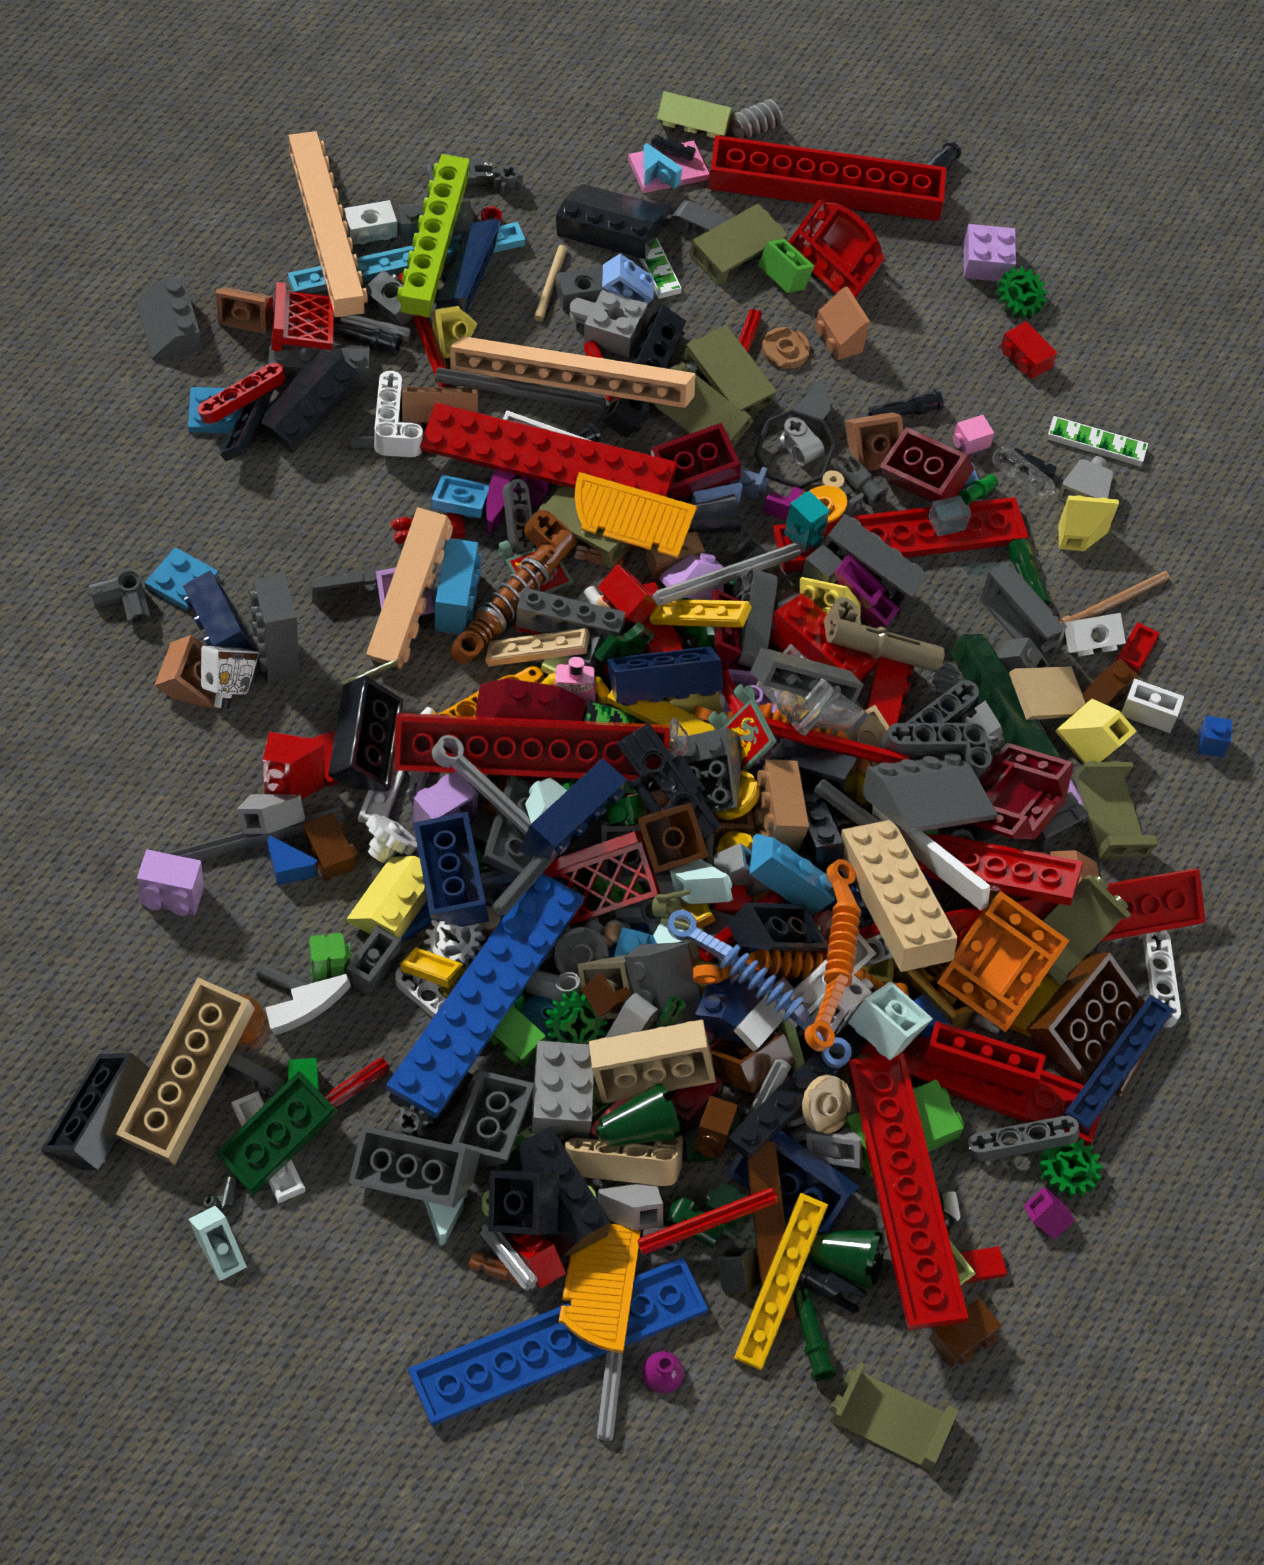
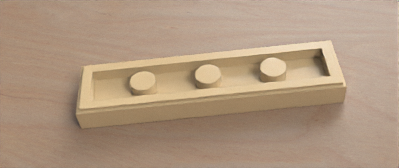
[485,628,590,667]

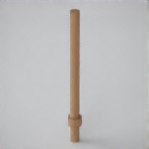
[1058,571,1170,623]

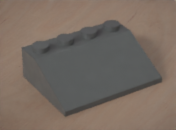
[862,753,997,833]

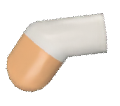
[584,586,618,610]
[602,920,631,948]

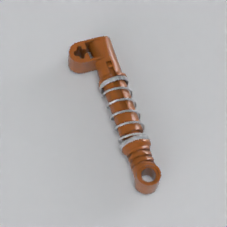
[450,510,577,664]

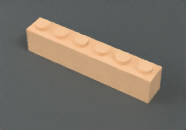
[366,507,453,669]

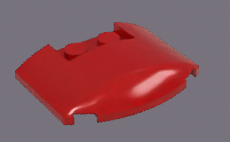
[788,200,885,299]

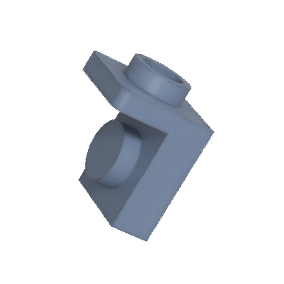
[730,467,769,500]

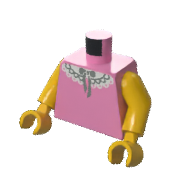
[541,657,610,707]

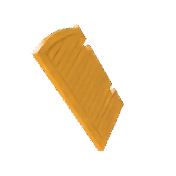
[575,472,697,558]
[559,1224,641,1354]

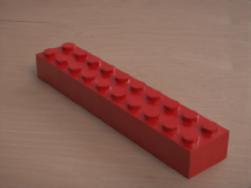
[708,135,946,221]
[394,713,670,781]

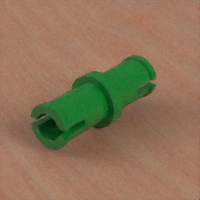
[958,474,999,505]

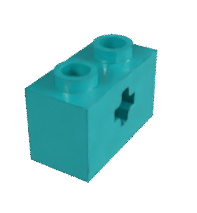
[784,491,830,553]

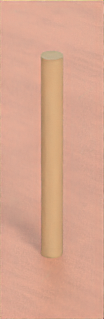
[534,245,567,322]

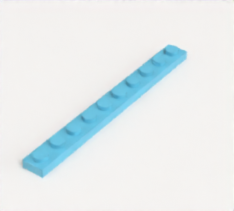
[288,222,525,294]

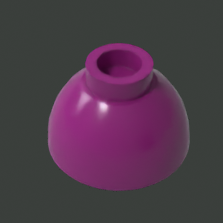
[642,1351,684,1393]

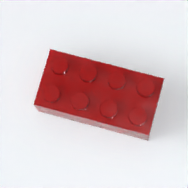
[769,593,879,683]

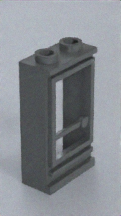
[980,561,1067,660]

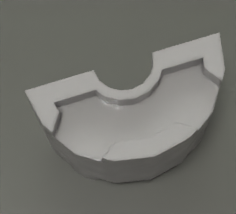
[965,701,1005,756]

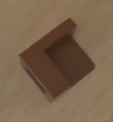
[581,974,632,1017]

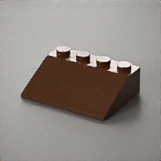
[1026,952,1145,1085]

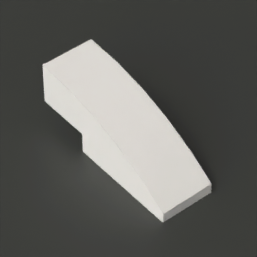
[265,974,351,1035]

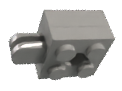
[570,290,647,357]

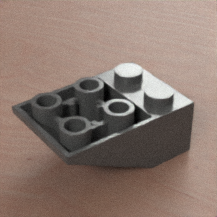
[676,727,742,813]

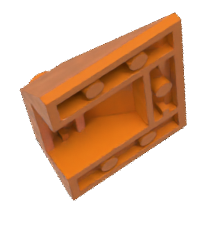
[936,891,1070,1032]

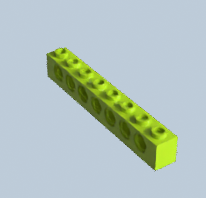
[397,154,470,318]

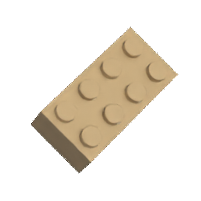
[589,1020,716,1104]

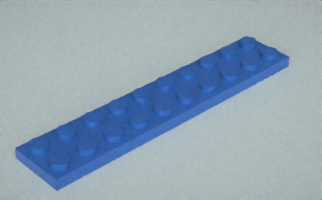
[386,873,585,1118]
[408,1257,708,1427]

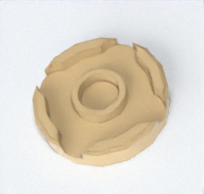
[802,1075,852,1134]

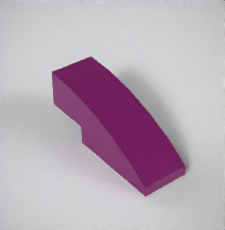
[486,469,521,536]
[834,554,899,629]

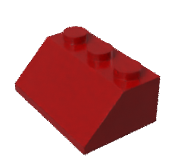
[262,732,325,800]

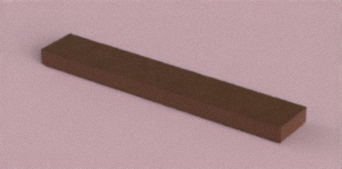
[747,1141,796,1320]

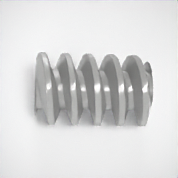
[731,99,783,139]

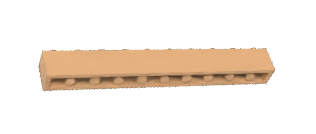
[289,131,368,318]
[450,336,695,408]

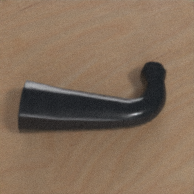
[688,494,741,532]

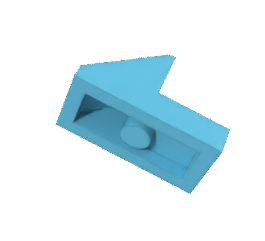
[642,143,682,189]

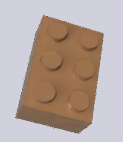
[754,759,809,854]

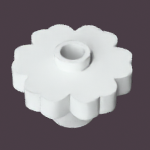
[366,813,417,863]

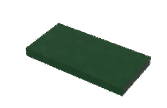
[215,1071,339,1195]

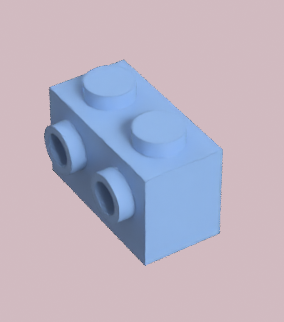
[602,254,654,303]

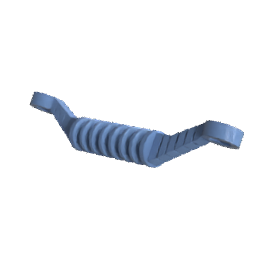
[667,910,852,1068]

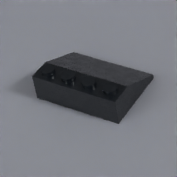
[556,184,670,260]

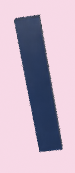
[1063,995,1174,1133]

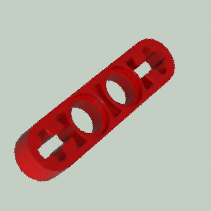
[197,363,286,424]

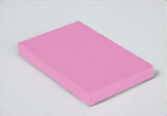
[628,141,710,193]

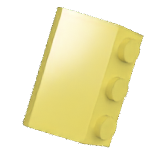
[346,856,427,938]

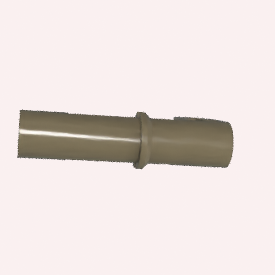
[824,597,944,672]

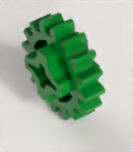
[995,266,1048,319]
[544,991,607,1044]
[1038,1139,1103,1199]

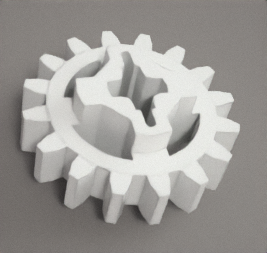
[424,920,486,967]

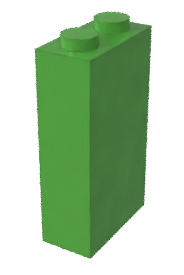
[843,1079,964,1177]

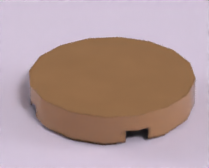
[761,327,810,369]

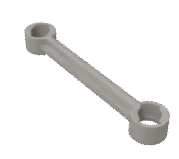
[432,735,531,835]

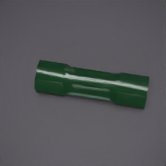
[1007,538,1051,607]

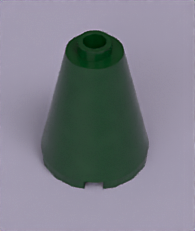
[596,1083,680,1147]
[806,1230,885,1290]

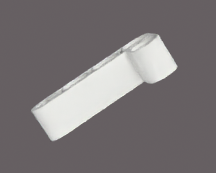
[374,371,423,457]

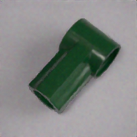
[663,1196,725,1249]

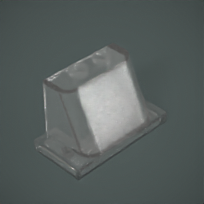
[757,644,870,736]

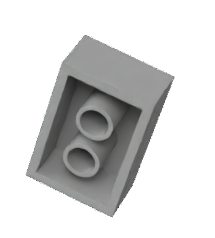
[531,1041,594,1138]

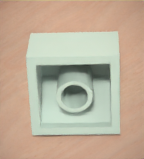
[848,981,933,1060]

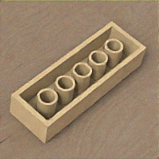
[841,820,958,972]
[116,977,255,1165]

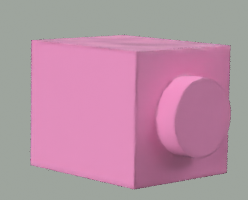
[953,415,994,454]

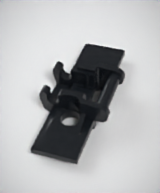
[617,723,722,839]

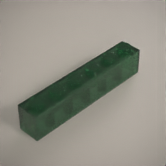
[949,634,1060,758]

